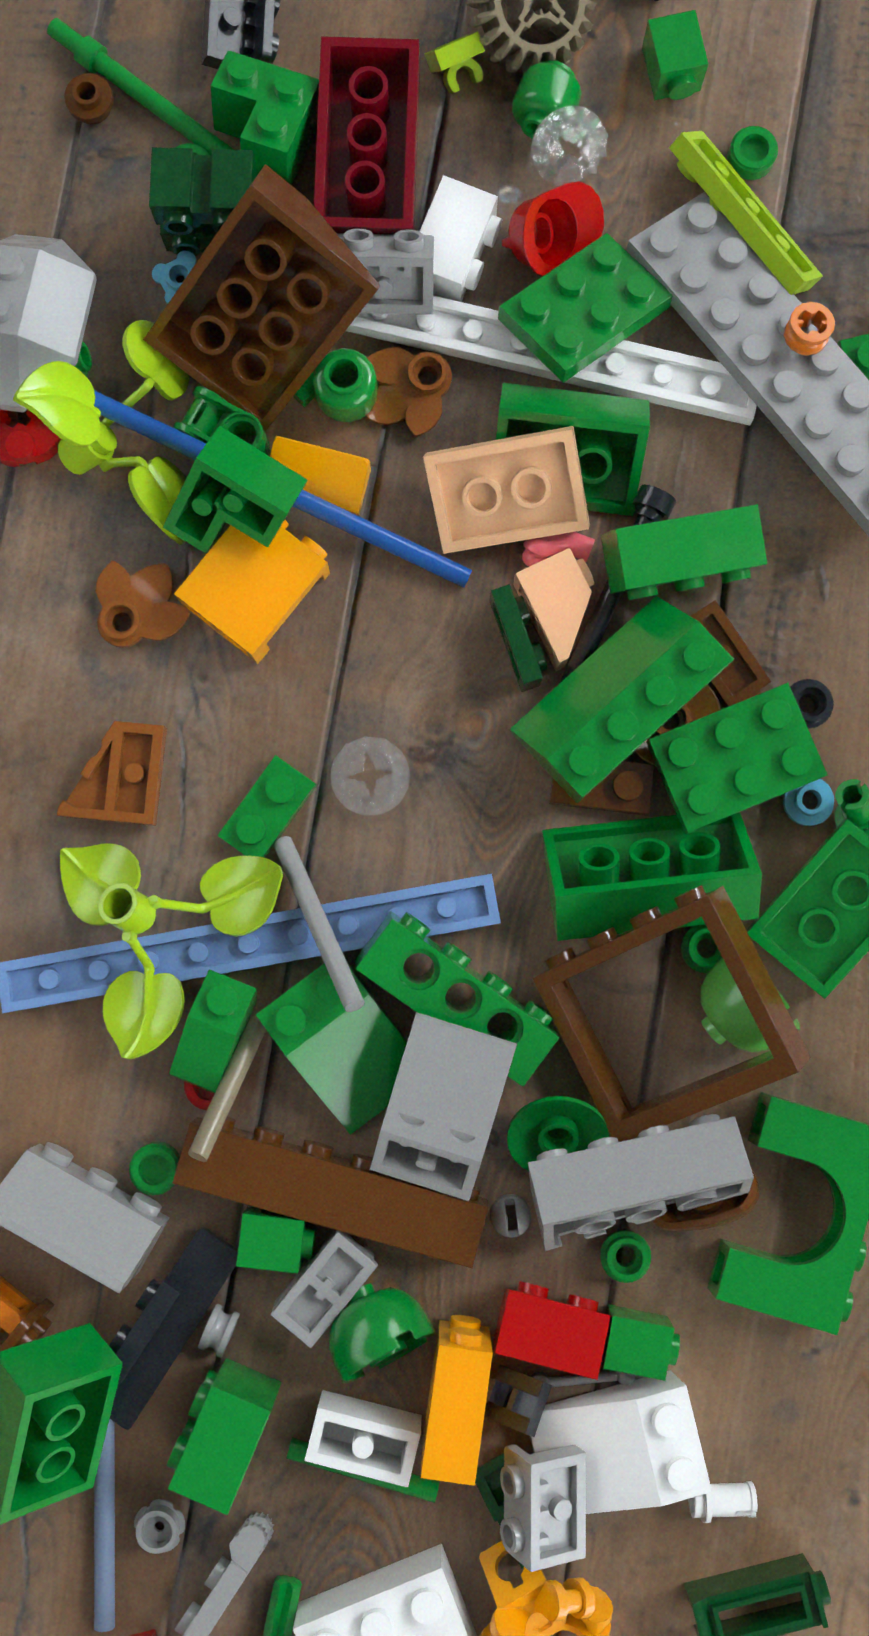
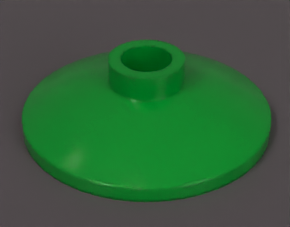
[507,1096,609,1172]

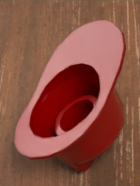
[501,181,604,277]

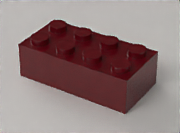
[314,36,420,234]

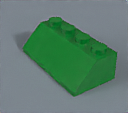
[509,596,734,804]
[542,812,762,941]

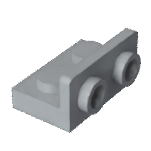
[337,229,434,315]
[500,1444,586,1572]

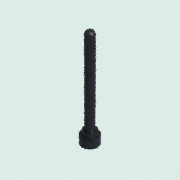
[559,484,676,684]

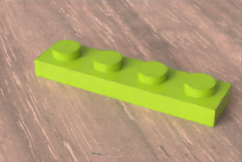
[669,131,823,295]

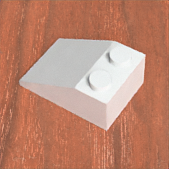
[530,1370,712,1514]

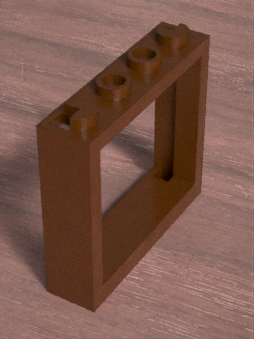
[532,885,811,1142]

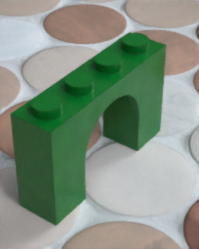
[707,1092,869,1335]

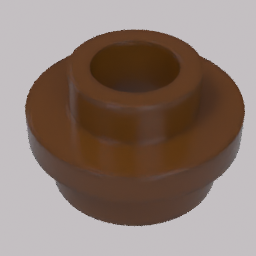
[64,73,114,124]

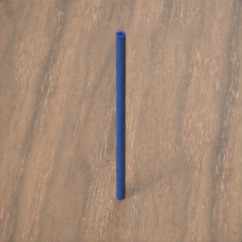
[94,390,472,588]

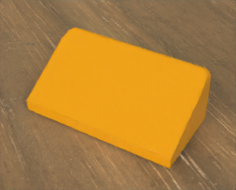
[270,436,371,516]

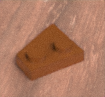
[57,721,167,826]

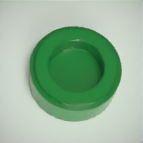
[727,126,778,180]
[129,1142,180,1195]

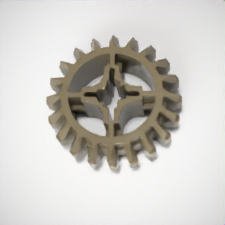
[466,0,597,74]

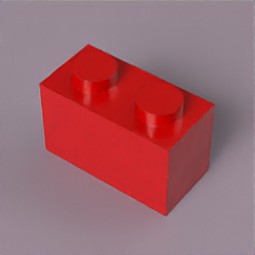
[492,1281,611,1380]

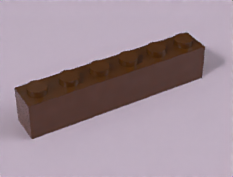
[173,1116,489,1268]

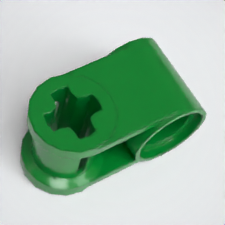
[173,386,270,456]

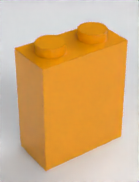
[421,1315,493,1486]

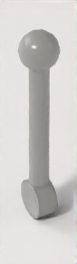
[531,1371,636,1387]

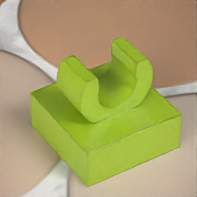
[424,31,485,93]

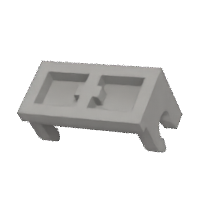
[271,1229,378,1348]

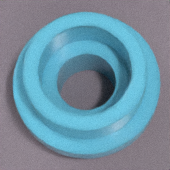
[783,779,834,826]

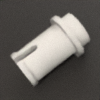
[688,1481,758,1523]

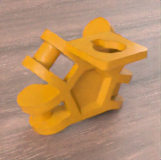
[479,1541,613,1636]

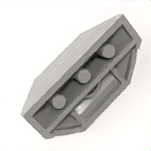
[0,234,97,412]

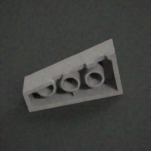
[528,1114,754,1251]

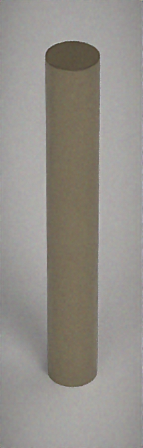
[188,1016,266,1162]

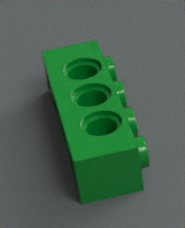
[355,911,560,1087]

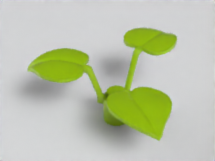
[13,320,190,545]
[60,843,283,1059]

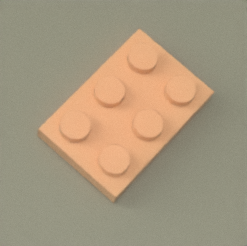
[423,426,590,554]

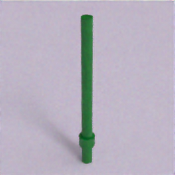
[47,18,234,155]

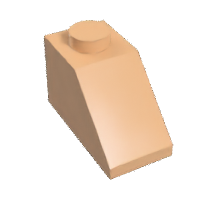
[513,548,594,671]

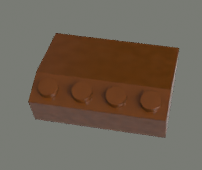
[143,164,380,432]

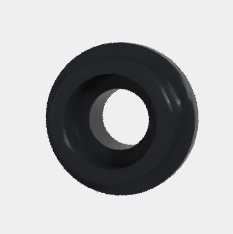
[790,679,834,729]

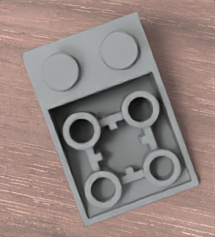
[370,1012,517,1201]

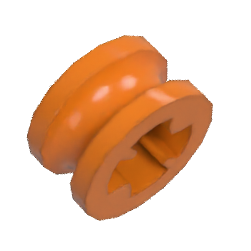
[784,302,835,356]

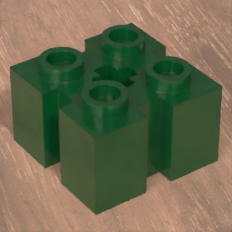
[149,147,257,256]

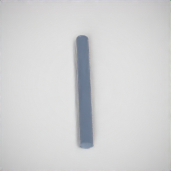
[94,1419,115,1632]

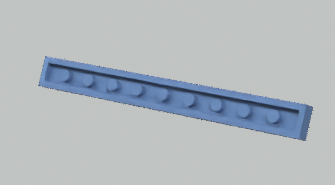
[0,874,501,1013]

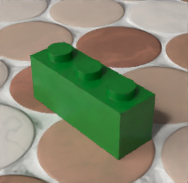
[600,504,768,600]

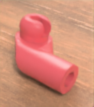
[522,532,595,567]

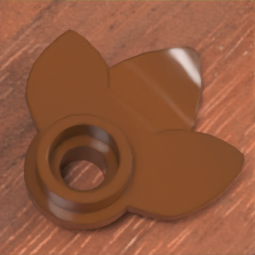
[366,347,452,437]
[95,561,190,648]

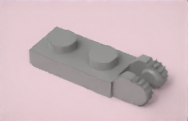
[174,1512,274,1636]

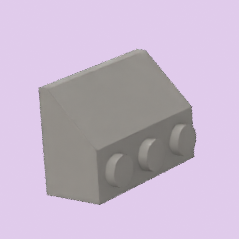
[0,1142,170,1293]

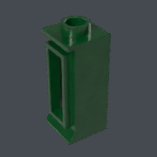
[684,1553,831,1636]

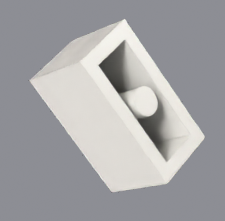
[420,175,502,302]
[305,1390,422,1487]

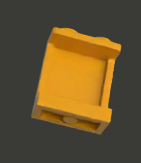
[174,520,330,664]

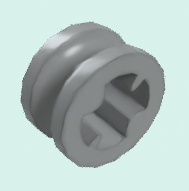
[198,1304,240,1358]

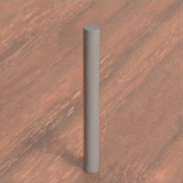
[273,836,365,1012]

